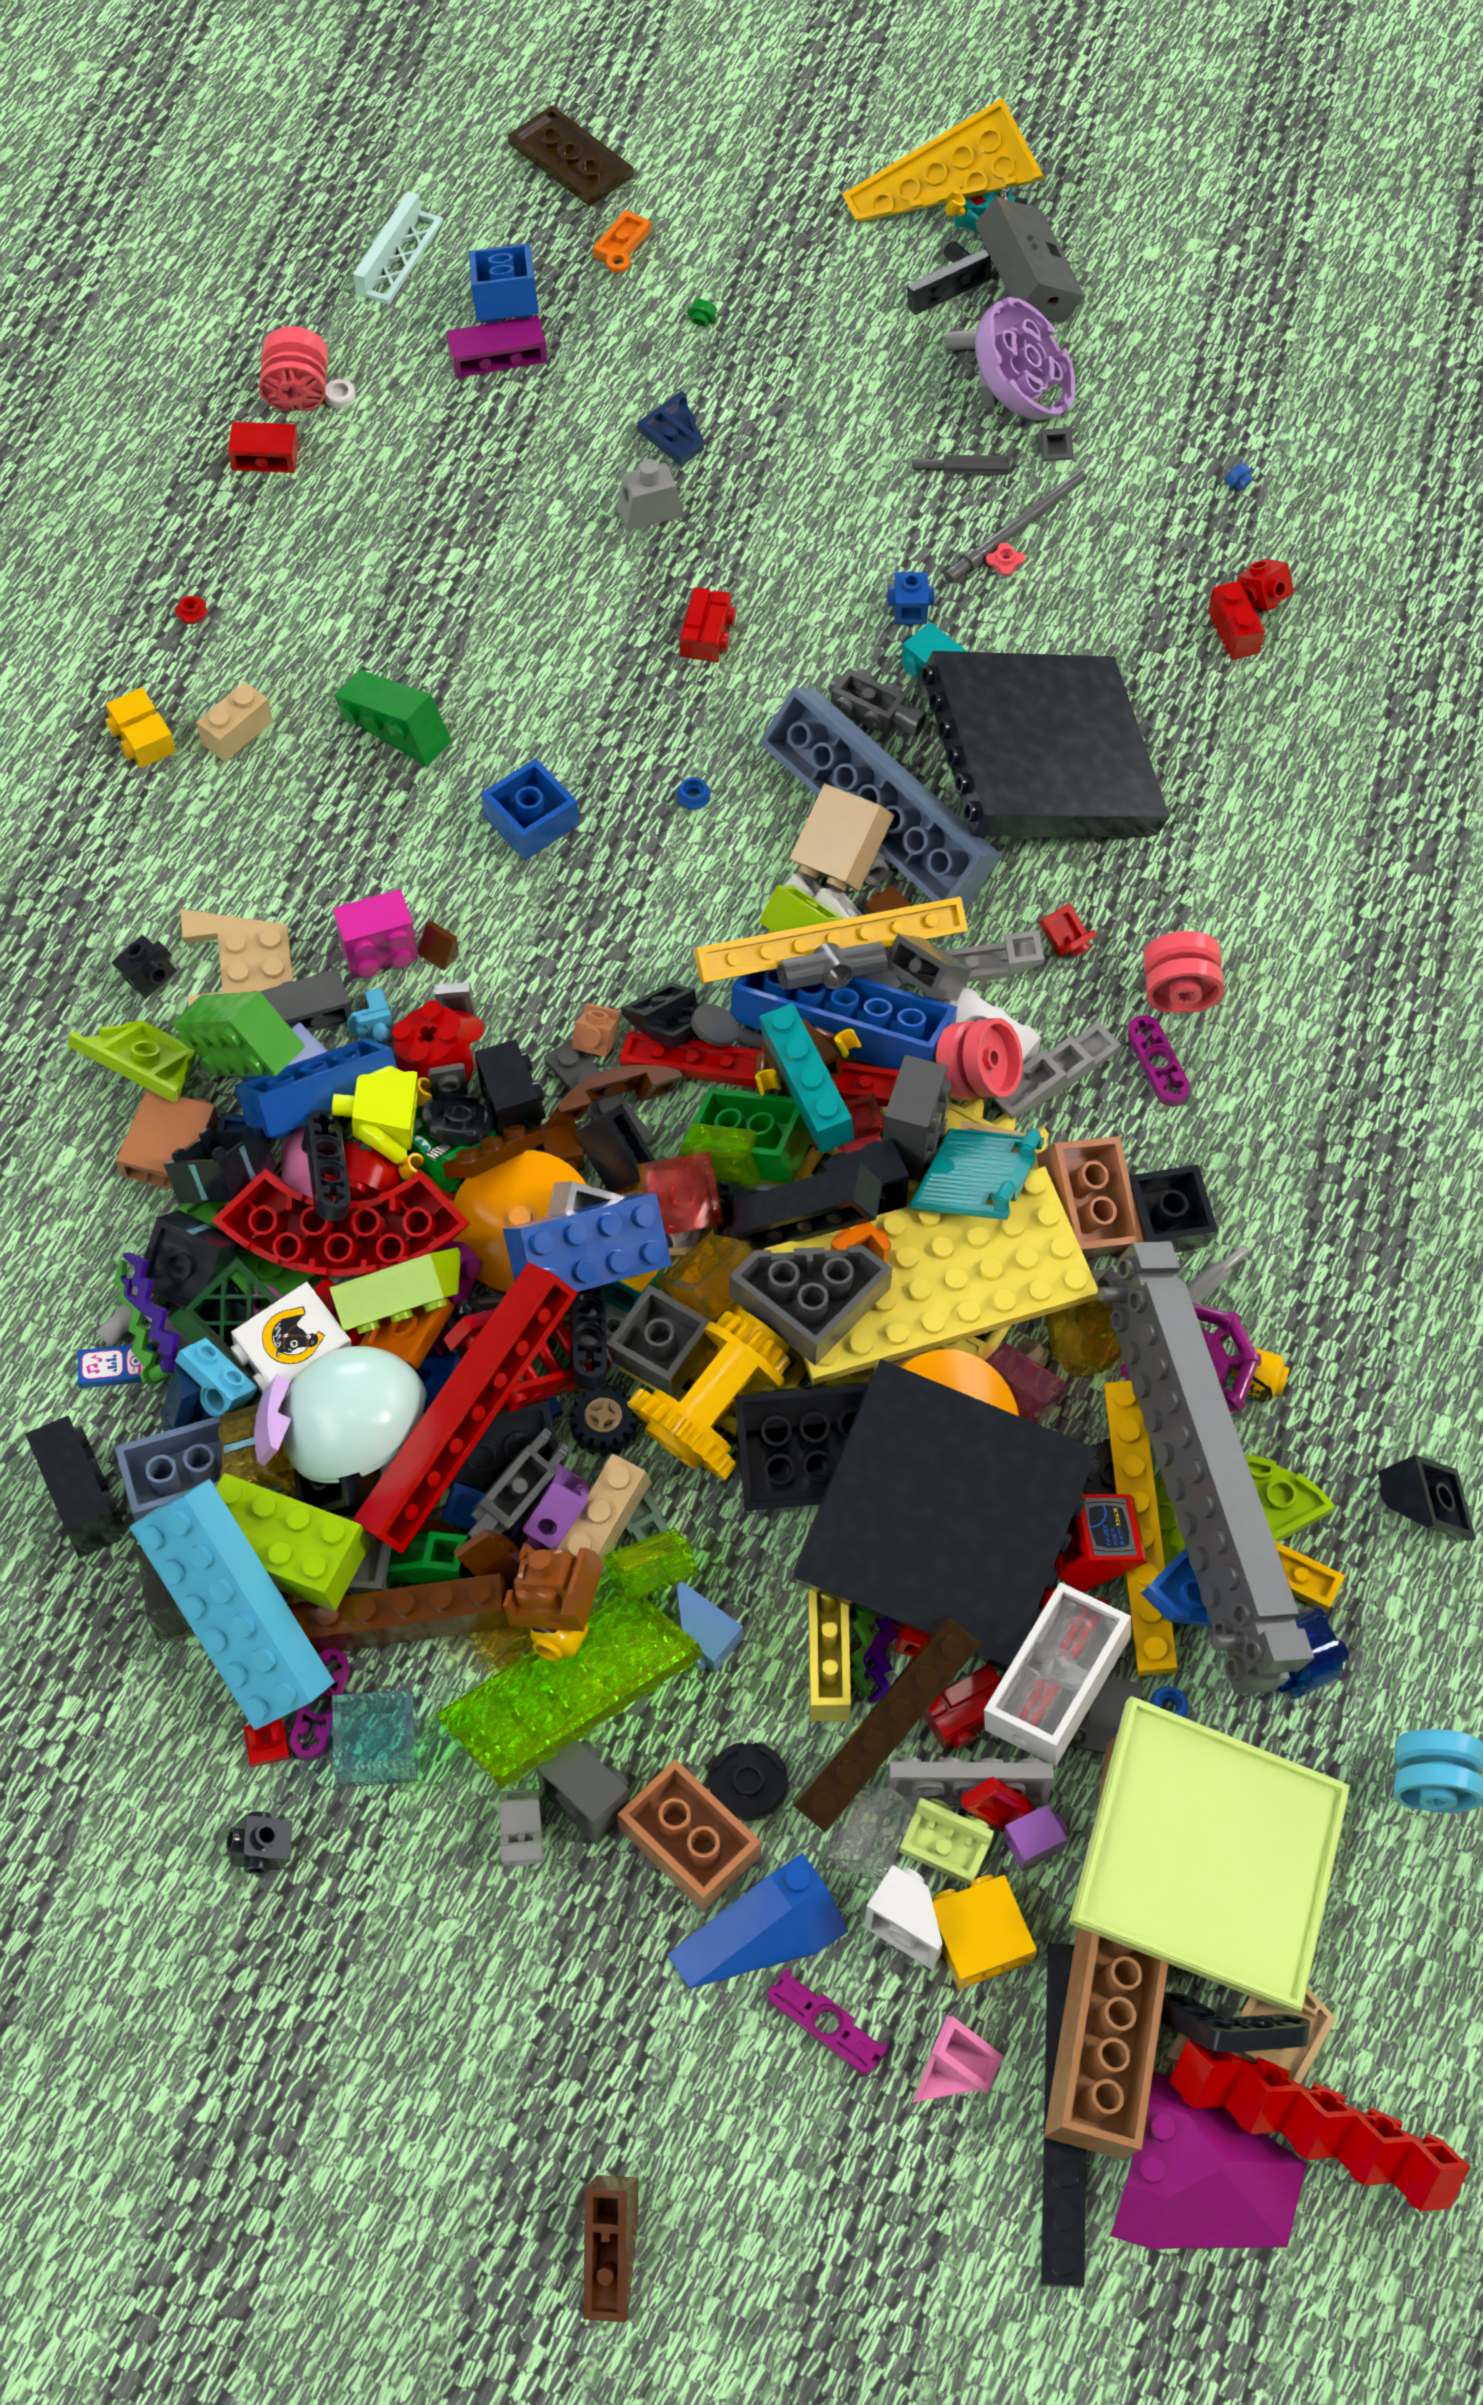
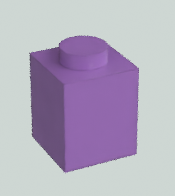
[1003,1804,1069,1871]

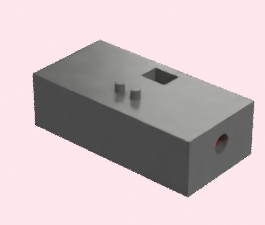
[975,196,1085,322]

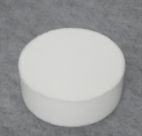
[324,379,356,409]

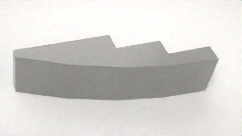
[992,1021,1122,1119]

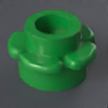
[687,299,717,327]

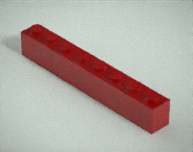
[352,1262,578,1554]

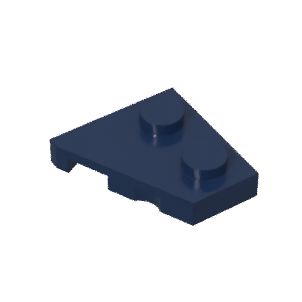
[637,391,704,466]

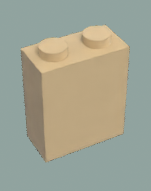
[789,783,894,891]

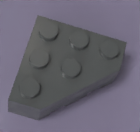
[729,1245,893,1366]

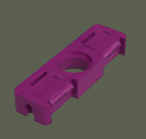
[767,1969,887,2077]

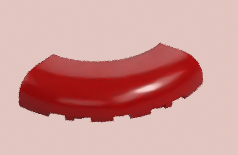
[212,1168,472,1277]

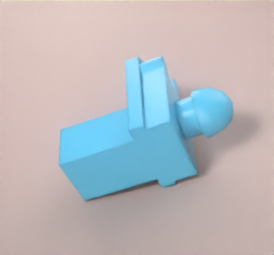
[347,987,393,1043]

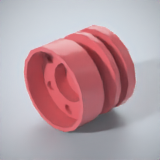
[259,327,328,411]

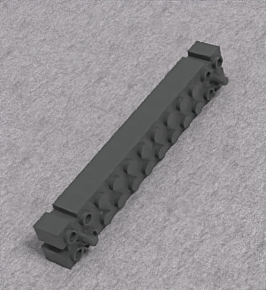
[1097,1242,1314,1695]

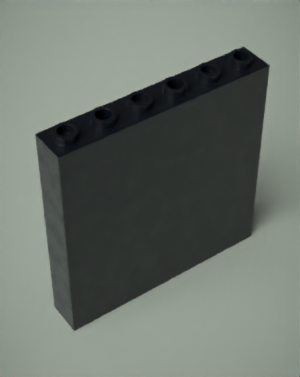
[921,651,1170,837]
[789,1359,1099,1671]

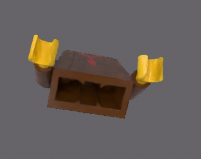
[754,1019,861,1097]

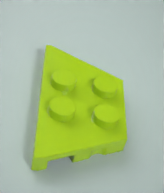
[68,1020,196,1103]

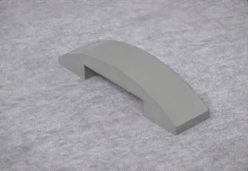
[933,930,1044,982]

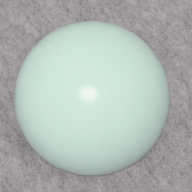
[280,1346,428,1483]

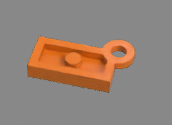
[592,210,651,273]

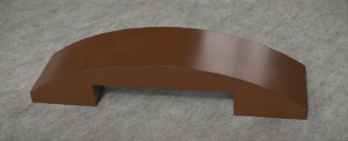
[546,1065,683,1129]

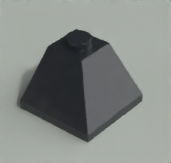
[1378,1455,1476,1541]

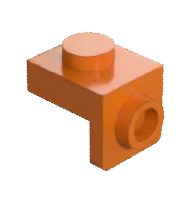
[830,1222,891,1264]

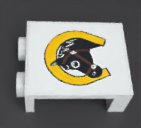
[230,1282,351,1394]

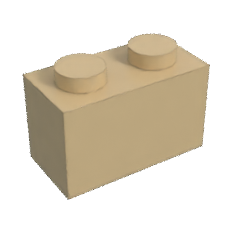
[196,681,273,762]

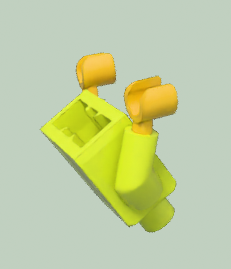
[332,1066,432,1180]

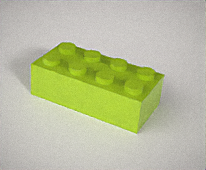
[216,1473,371,1612]

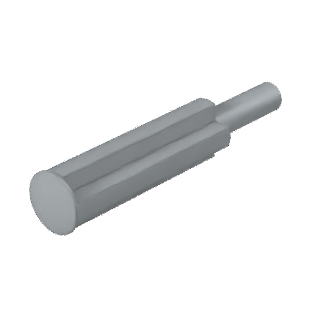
[1186,1245,1249,1304]

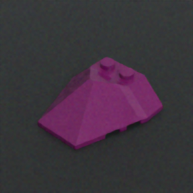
[1111,2071,1307,2250]

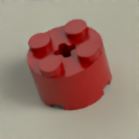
[324,1142,402,1201]

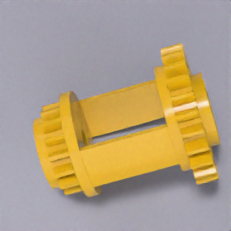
[627,1309,791,1480]

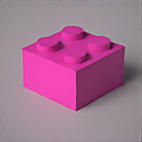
[333,889,418,978]

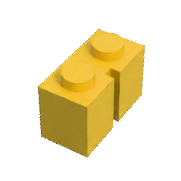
[105,687,176,768]

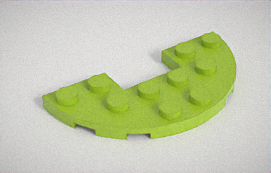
[1123,1454,1335,1594]

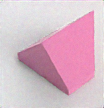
[913,2015,1004,2102]

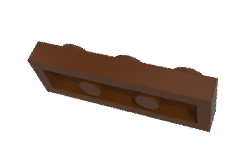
[442,1125,543,1178]

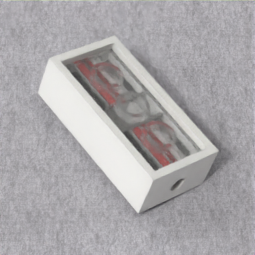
[984,1582,1131,1766]

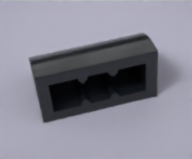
[574,1104,658,1193]

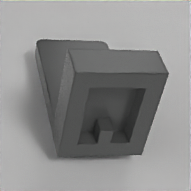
[428,1063,468,1101]

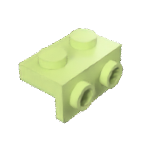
[898,1798,994,1885]

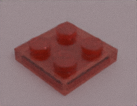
[638,1152,724,1235]

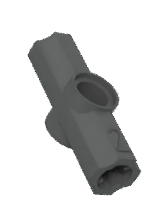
[776,941,888,991]

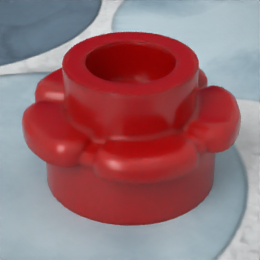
[175,596,208,624]

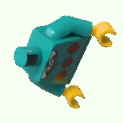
[945,187,1028,234]

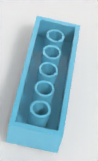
[129,1479,334,1730]

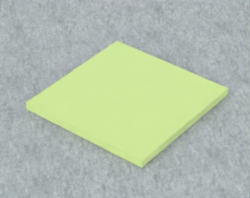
[1068,1696,1351,2014]

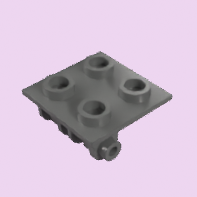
[1068,1677,1143,1754]

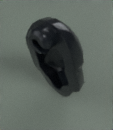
[712,1178,748,1256]

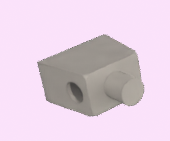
[617,459,685,531]

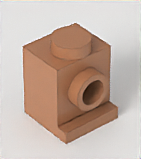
[571,1003,621,1057]

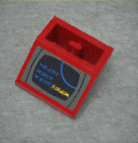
[1054,1494,1147,1592]

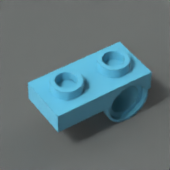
[175,1338,258,1417]

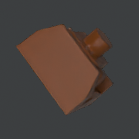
[503,1543,604,1632]

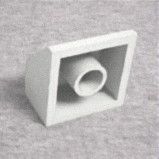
[864,1865,942,1971]

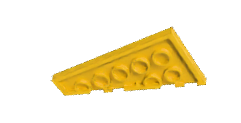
[842,98,1045,222]

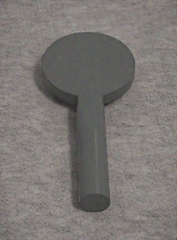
[691,1004,763,1050]

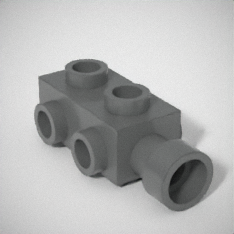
[828,668,927,737]

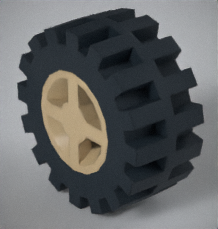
[570,1384,638,1456]

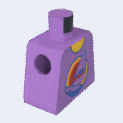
[518,1464,590,1551]

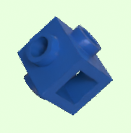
[887,571,934,624]

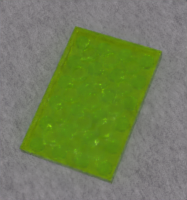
[435,1587,704,1789]

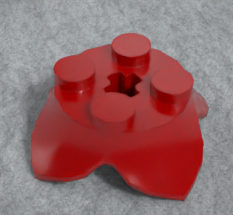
[391,1000,485,1086]

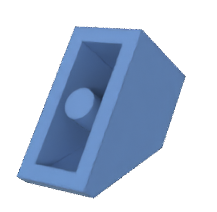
[677,1581,743,1674]

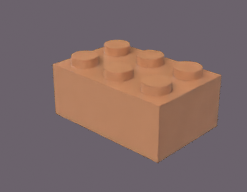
[1036,1136,1144,1258]
[617,1759,761,1912]

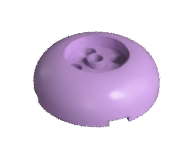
[975,297,1075,420]

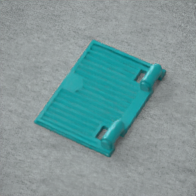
[909,1128,1044,1220]

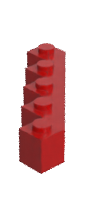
[1169,2040,1470,2212]

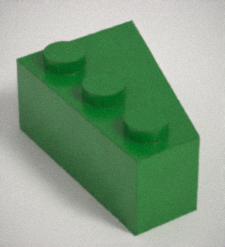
[334,669,452,767]

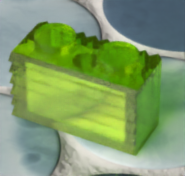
[604,1527,698,1604]

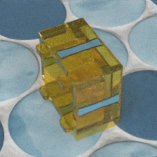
[218,1404,295,1499]

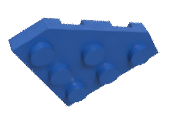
[1141,1547,1212,1627]

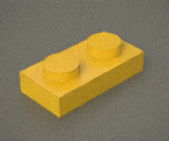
[1274,1541,1345,1613]

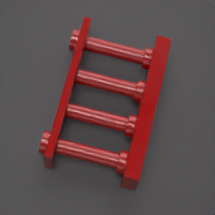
[443,1309,612,1413]

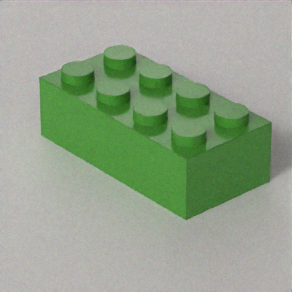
[172,991,306,1076]

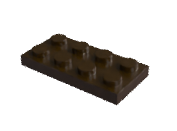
[508,105,634,207]

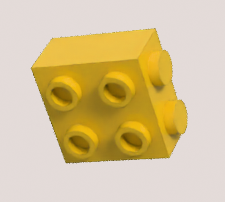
[932,1874,1037,1990]

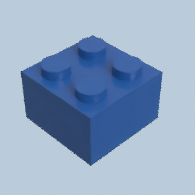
[481,758,579,860]

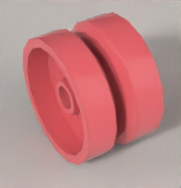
[1143,931,1225,1012]
[936,1018,1023,1101]

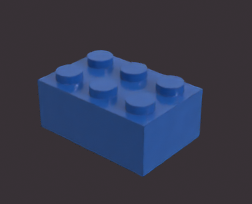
[469,243,539,323]

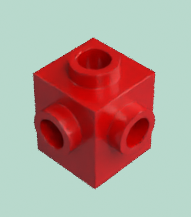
[1237,558,1294,611]

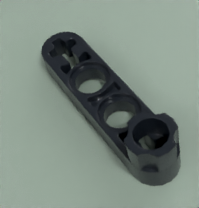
[301,1110,351,1221]
[569,1285,607,1389]

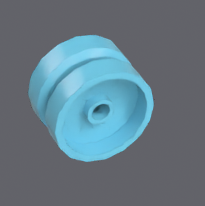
[1393,1729,1483,1813]

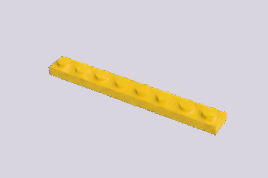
[693,897,968,984]
[1104,1381,1178,1676]

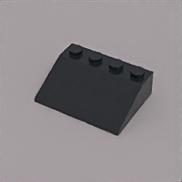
[733,1381,869,1511]

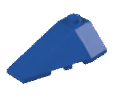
[667,1853,848,1989]

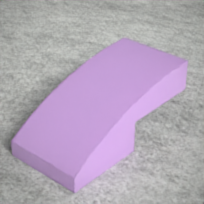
[254,1375,291,1466]

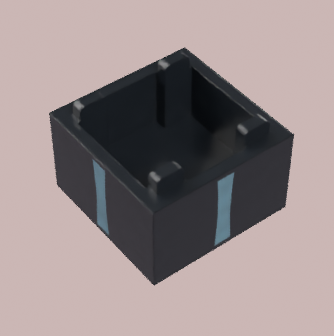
[164,1126,277,1203]
[144,1210,240,1315]

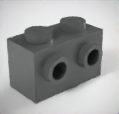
[887,933,972,1002]

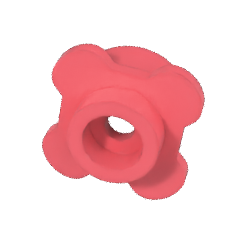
[986,543,1025,575]

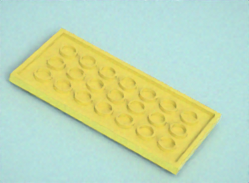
[764,1166,1098,1385]

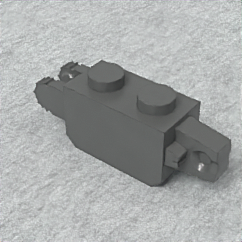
[466,1428,570,1540]

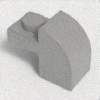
[499,1789,544,1866]

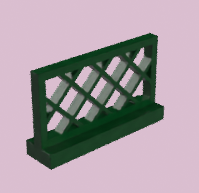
[169,1258,283,1413]

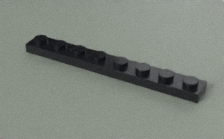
[1040,1943,1086,2289]

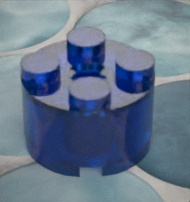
[1277,1606,1349,1699]

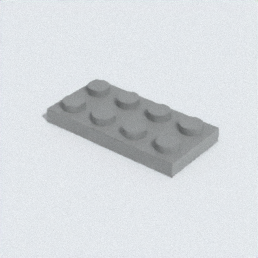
[887,1757,1054,1806]

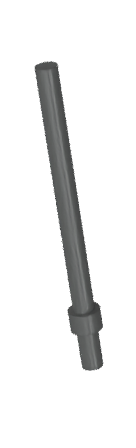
[944,470,1087,583]

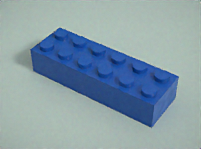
[730,969,958,1070]

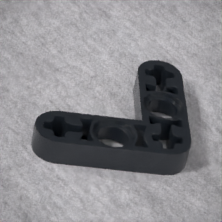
[1160,1992,1310,2053]

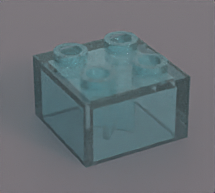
[332,1690,419,1788]

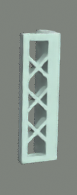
[353,191,443,305]

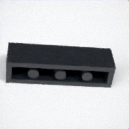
[734,1162,883,1251]

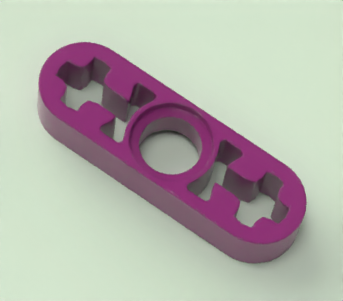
[1127,1015,1190,1107]
[290,1649,350,1762]

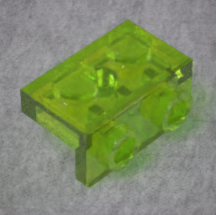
[679,1123,762,1186]

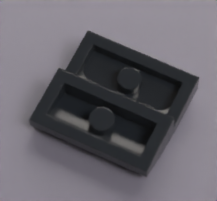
[621,982,704,1049]

